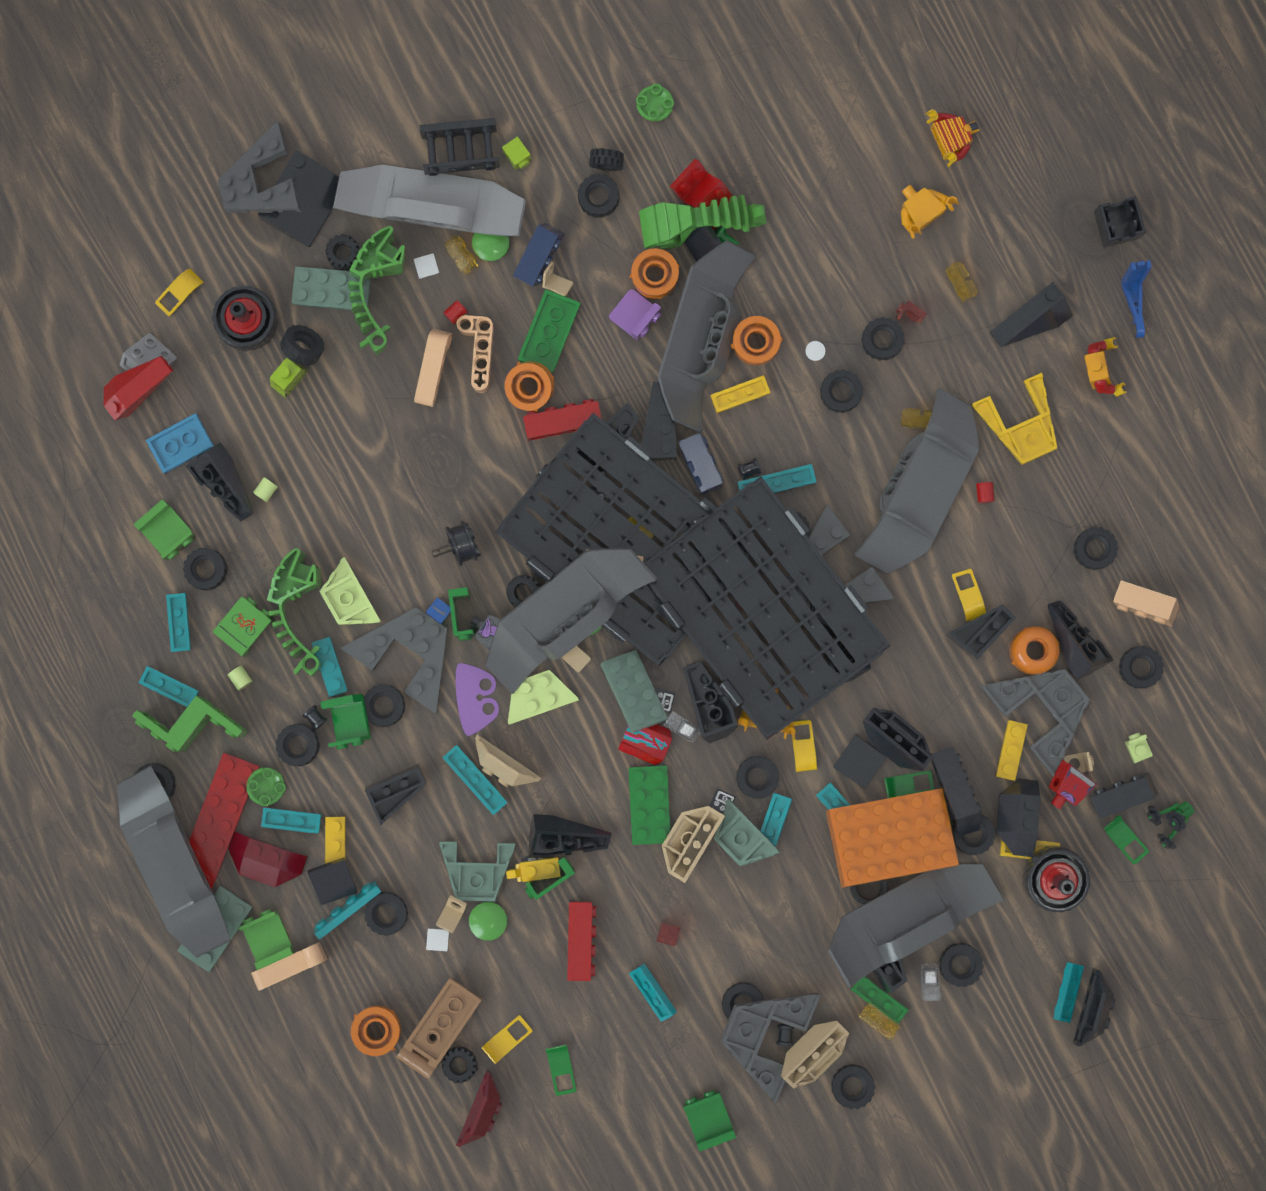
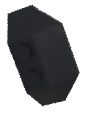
[862,708,933,771]
[996,779,1040,857]
[1073,968,1115,1047]

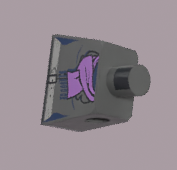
[470,614,501,650]

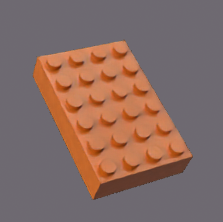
[826,788,959,888]

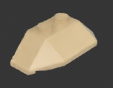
[475,734,542,787]
[662,806,725,883]
[781,1021,849,1089]

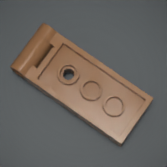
[396,977,482,1079]

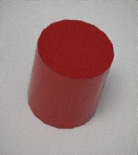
[443,300,468,325]
[976,482,995,503]

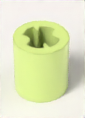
[253,477,278,502]
[228,665,253,691]

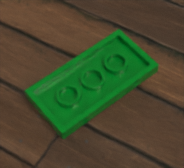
[518,289,581,374]
[629,766,670,845]

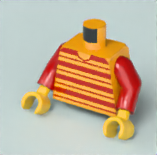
[925,109,979,167]
[1085,337,1127,396]

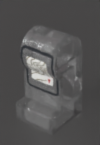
[663,711,701,744]
[920,964,941,1001]

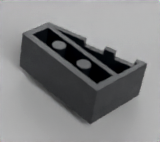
[365,764,427,826]

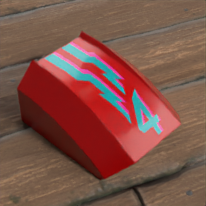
[618,724,672,765]

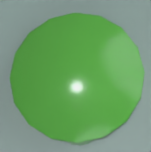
[636,84,674,121]
[472,233,509,261]
[246,767,286,806]
[469,902,507,940]

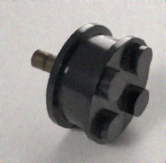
[431,521,481,567]

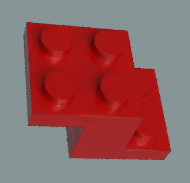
[669,159,733,232]

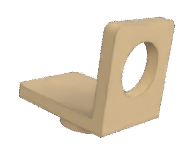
[542,261,573,296]
[561,646,591,672]
[1063,752,1094,772]
[436,895,467,933]

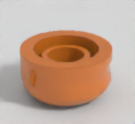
[629,248,680,299]
[730,316,783,366]
[505,361,554,411]
[1009,626,1060,675]
[351,1005,401,1056]

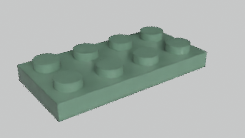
[291,266,371,312]
[600,650,668,733]
[177,886,253,972]

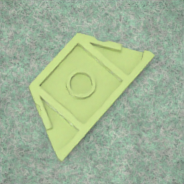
[320,557,381,625]
[508,670,579,725]

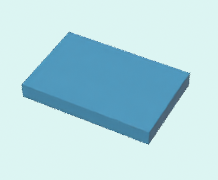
[146,413,214,474]

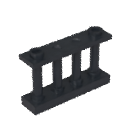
[419,118,500,176]

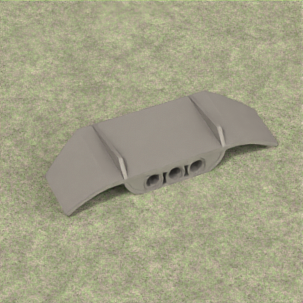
[333,164,526,236]

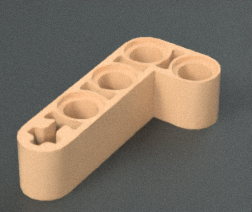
[457,315,494,393]
[414,329,452,407]
[251,942,328,991]

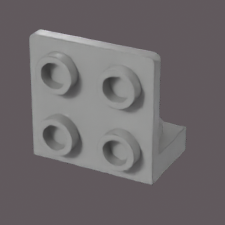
[120,333,177,371]

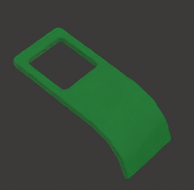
[884,771,935,798]
[1104,815,1149,865]
[545,1045,577,1096]

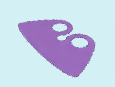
[456,663,499,736]

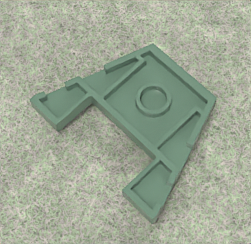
[439,841,515,902]

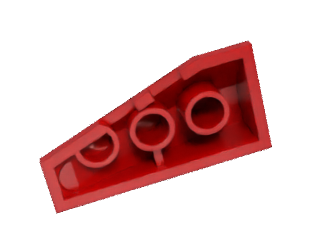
[103,356,173,420]

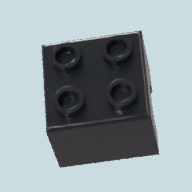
[1094,196,1146,248]

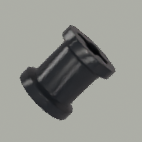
[737,458,761,480]
[302,705,328,731]
[776,1024,794,1046]

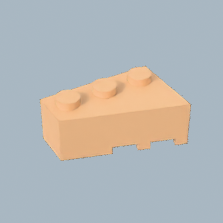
[1113,580,1180,627]

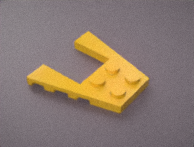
[972,373,1057,465]

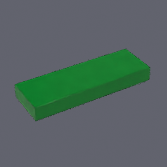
[850,977,908,1025]

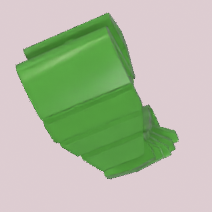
[639,195,767,250]
[348,226,406,356]
[267,548,322,677]

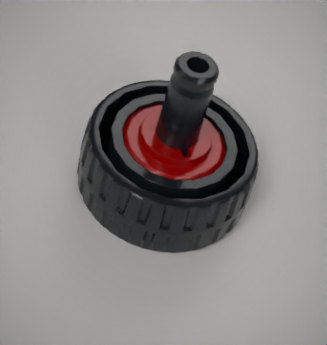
[212,285,278,351]
[1022,846,1090,913]

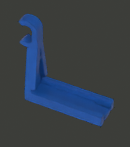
[1121,260,1152,338]

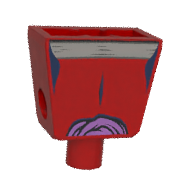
[1049,760,1097,810]

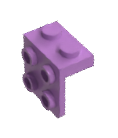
[609,289,662,341]

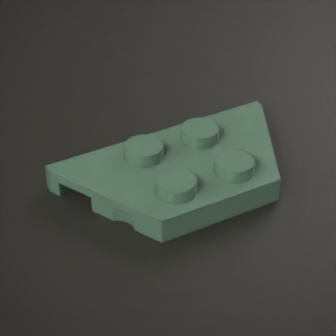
[714,799,780,867]

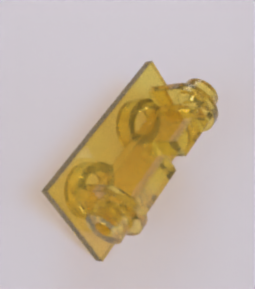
[444,236,479,275]
[945,261,978,303]
[901,408,932,429]
[858,1002,901,1040]

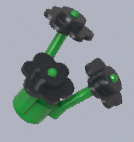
[1147,801,1194,850]

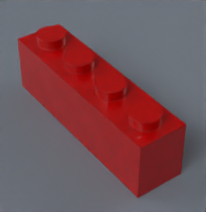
[523,399,601,441]
[567,901,596,981]

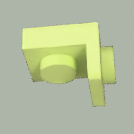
[1125,732,1153,763]

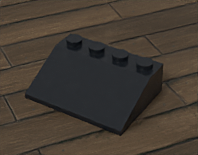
[257,150,339,248]

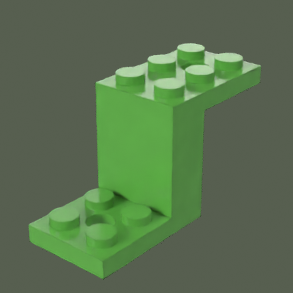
[132,696,249,752]

